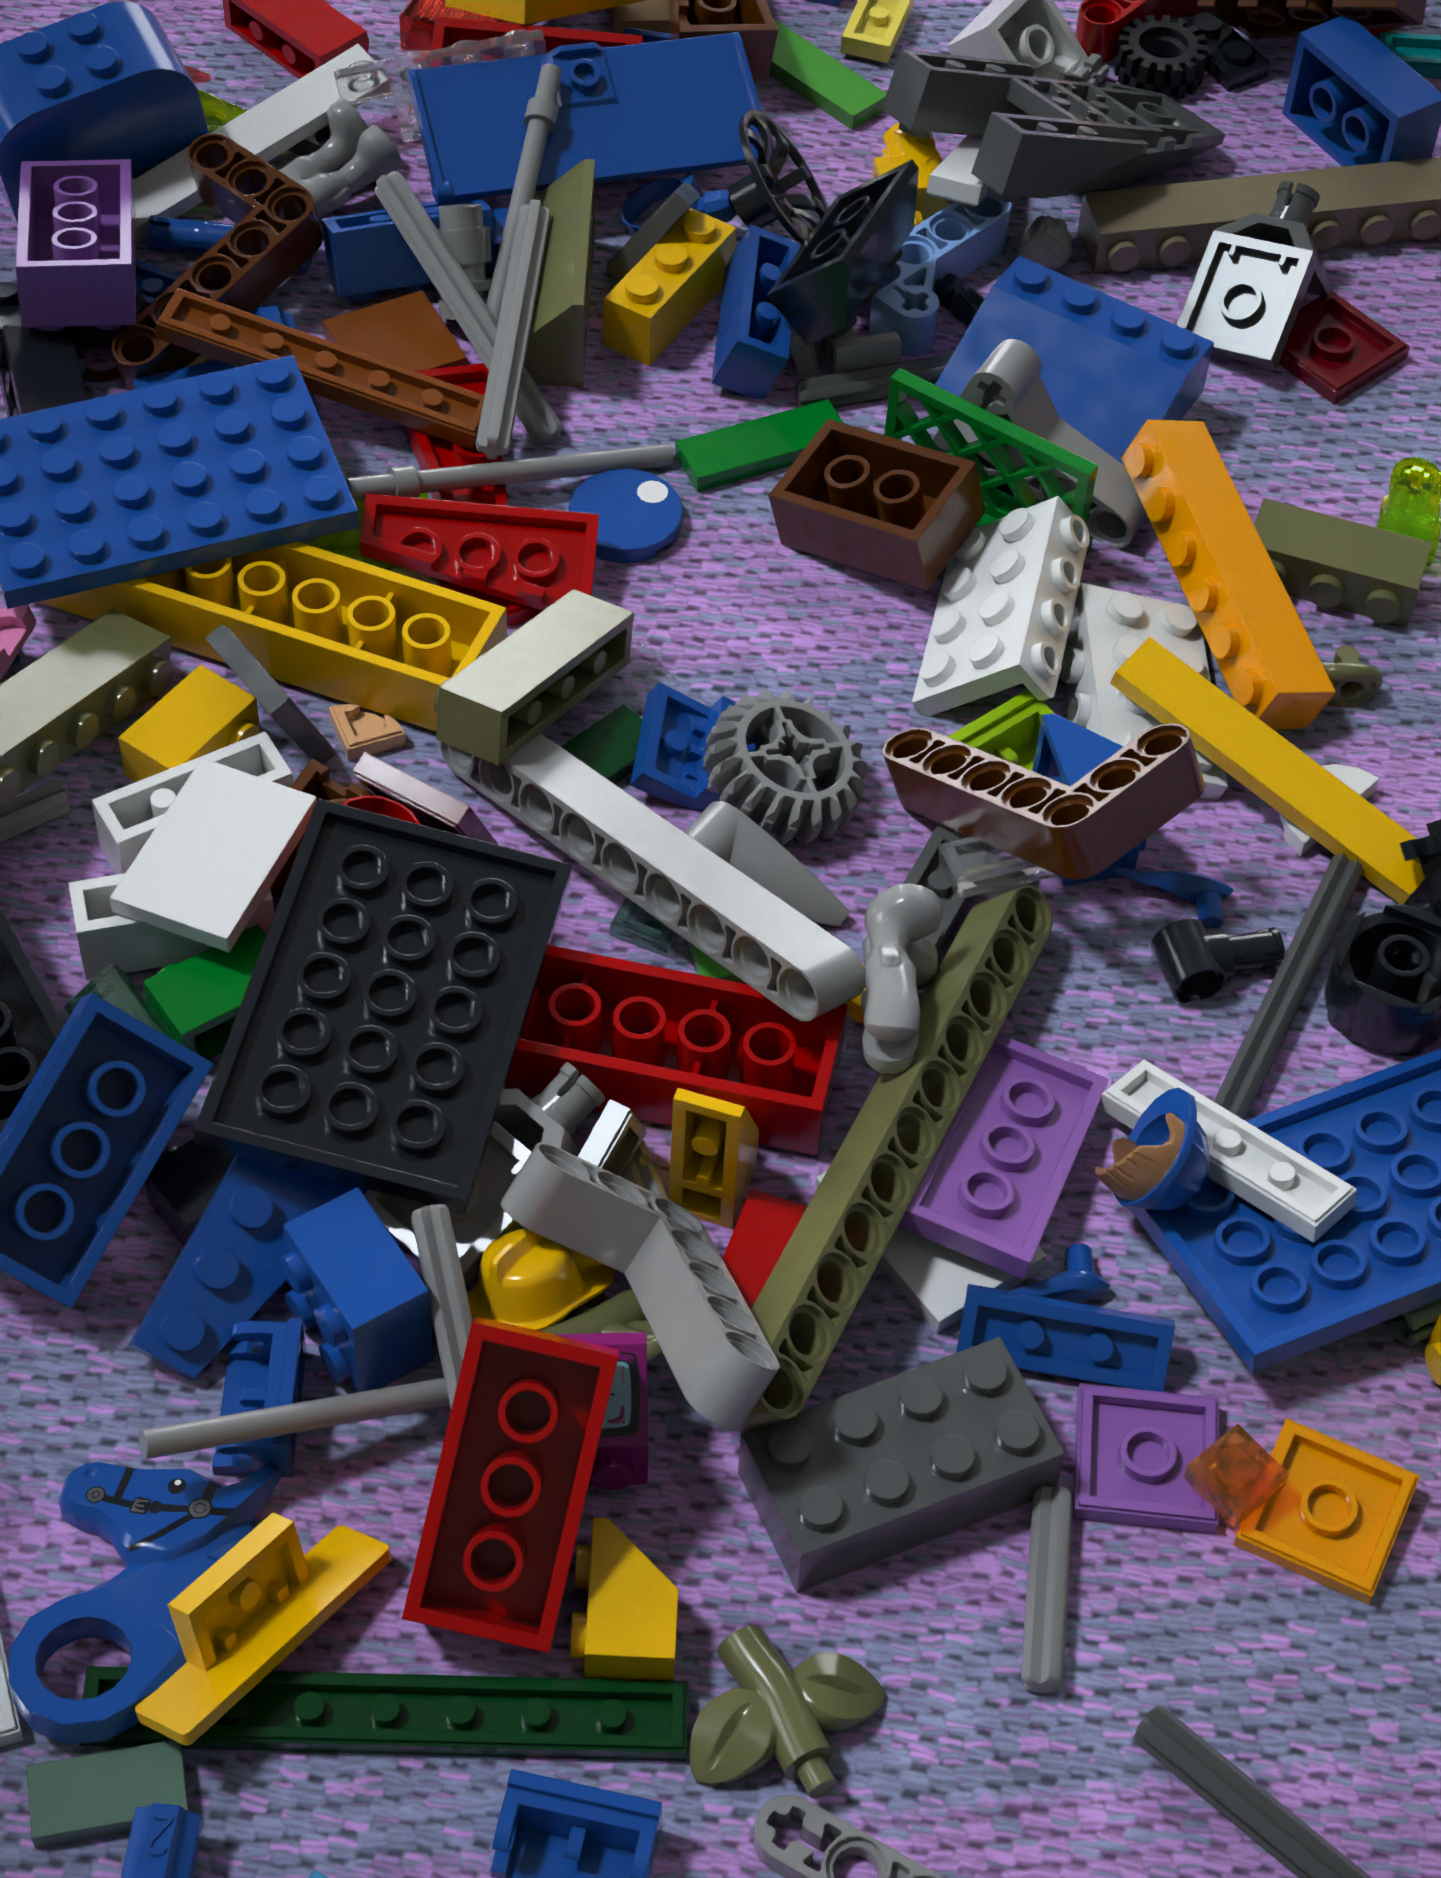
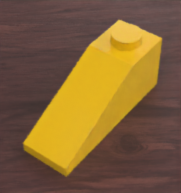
[669,1088,759,1229]

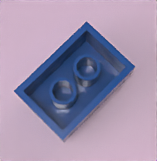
[1282,14,1441,167]

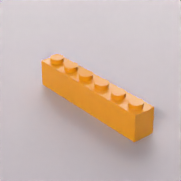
[1121,419,1336,730]

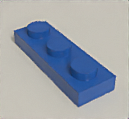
[956,1284,1175,1392]

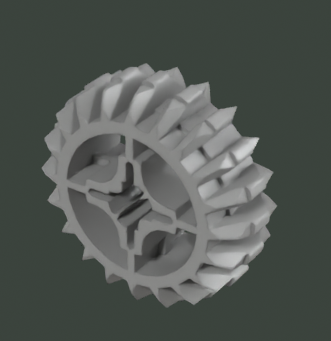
[702,688,868,846]

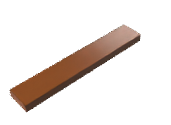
[155,288,484,450]

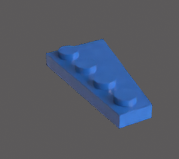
[128,1154,369,1380]

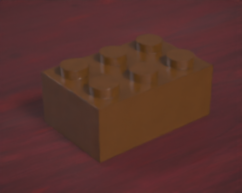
[768,419,985,591]

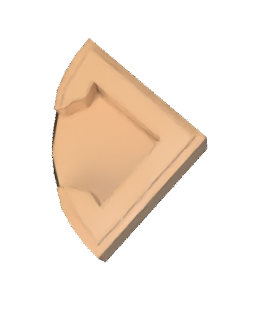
[328,704,406,761]

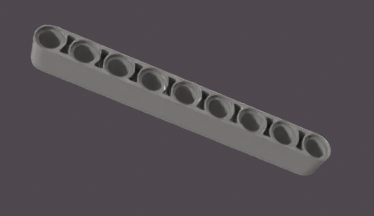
[439,733,865,1021]

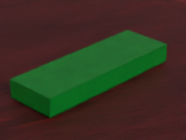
[675,399,843,492]

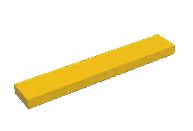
[1110,637,1426,905]

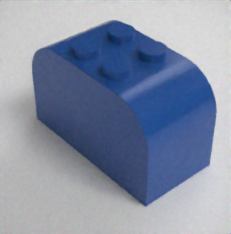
[0,1,209,222]

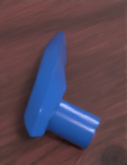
[1114,866,1234,928]
[1011,1243,1111,1303]

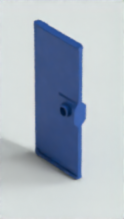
[407,32,774,204]

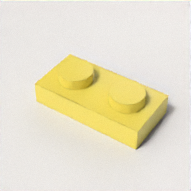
[840,0,914,63]

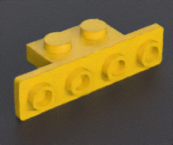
[135,1512,392,1746]

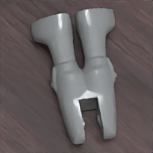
[279,97,403,220]
[861,883,943,1074]

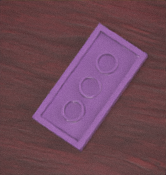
[898,1033,1109,1280]

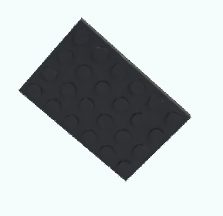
[194,798,572,1214]

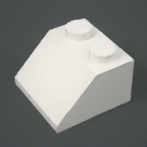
[946,0,1088,79]

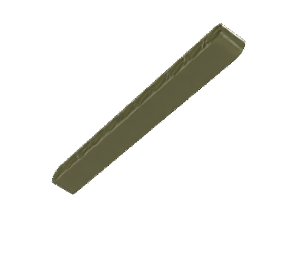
[728,885,1053,1432]

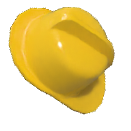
[468,1228,615,1331]

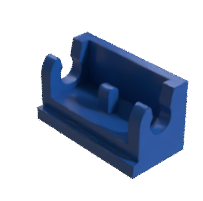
[212,1318,307,1477]
[491,1769,662,1878]

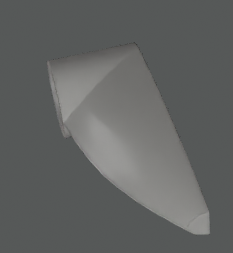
[684,801,851,926]

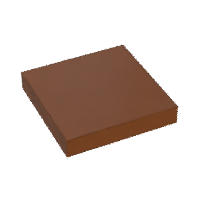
[322,290,467,371]

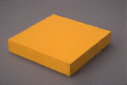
[1233,1418,1420,1605]

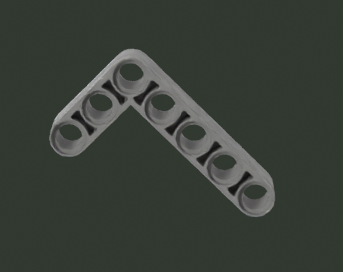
[500,1142,780,1430]

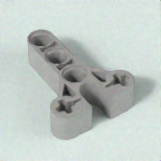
[933,339,1148,549]

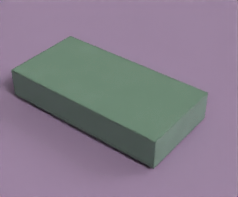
[26,1740,189,1848]

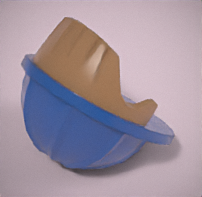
[1094,1087,1210,1211]

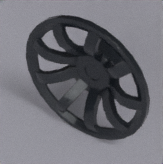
[729,109,828,246]

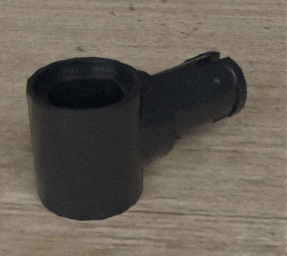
[1151,919,1285,1003]

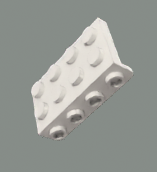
[912,496,1090,716]
[1060,582,1228,799]

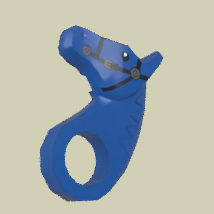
[8,1462,282,1745]

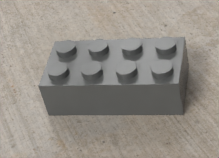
[738,1337,1065,1593]

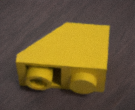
[570,1517,678,1681]

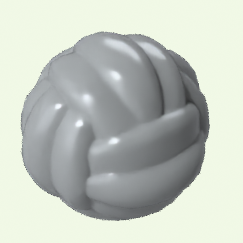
[1016,215,1072,271]

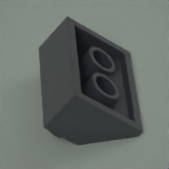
[767,159,919,346]

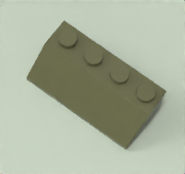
[524,159,595,387]

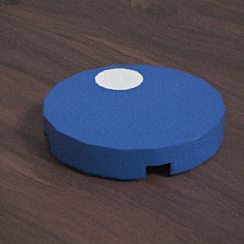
[568,468,683,564]

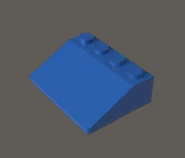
[935,256,1214,465]

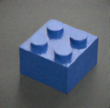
[280,1187,434,1393]

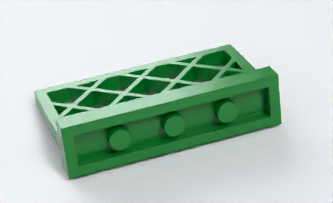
[884,368,1098,557]

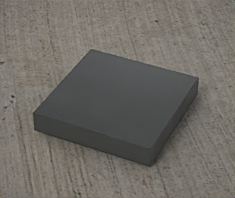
[206,624,335,764]

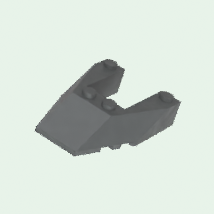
[882,49,1226,203]

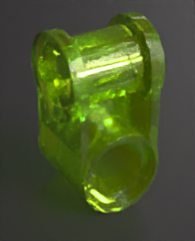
[1376,457,1441,567]

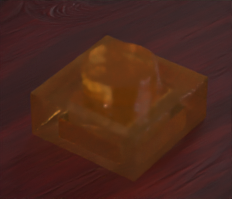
[1184,1424,1289,1528]

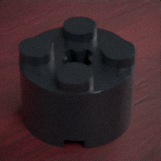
[1324,904,1441,1057]

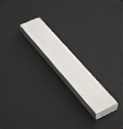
[133,44,390,242]

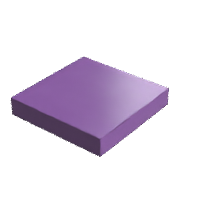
[1073,1383,1219,1534]

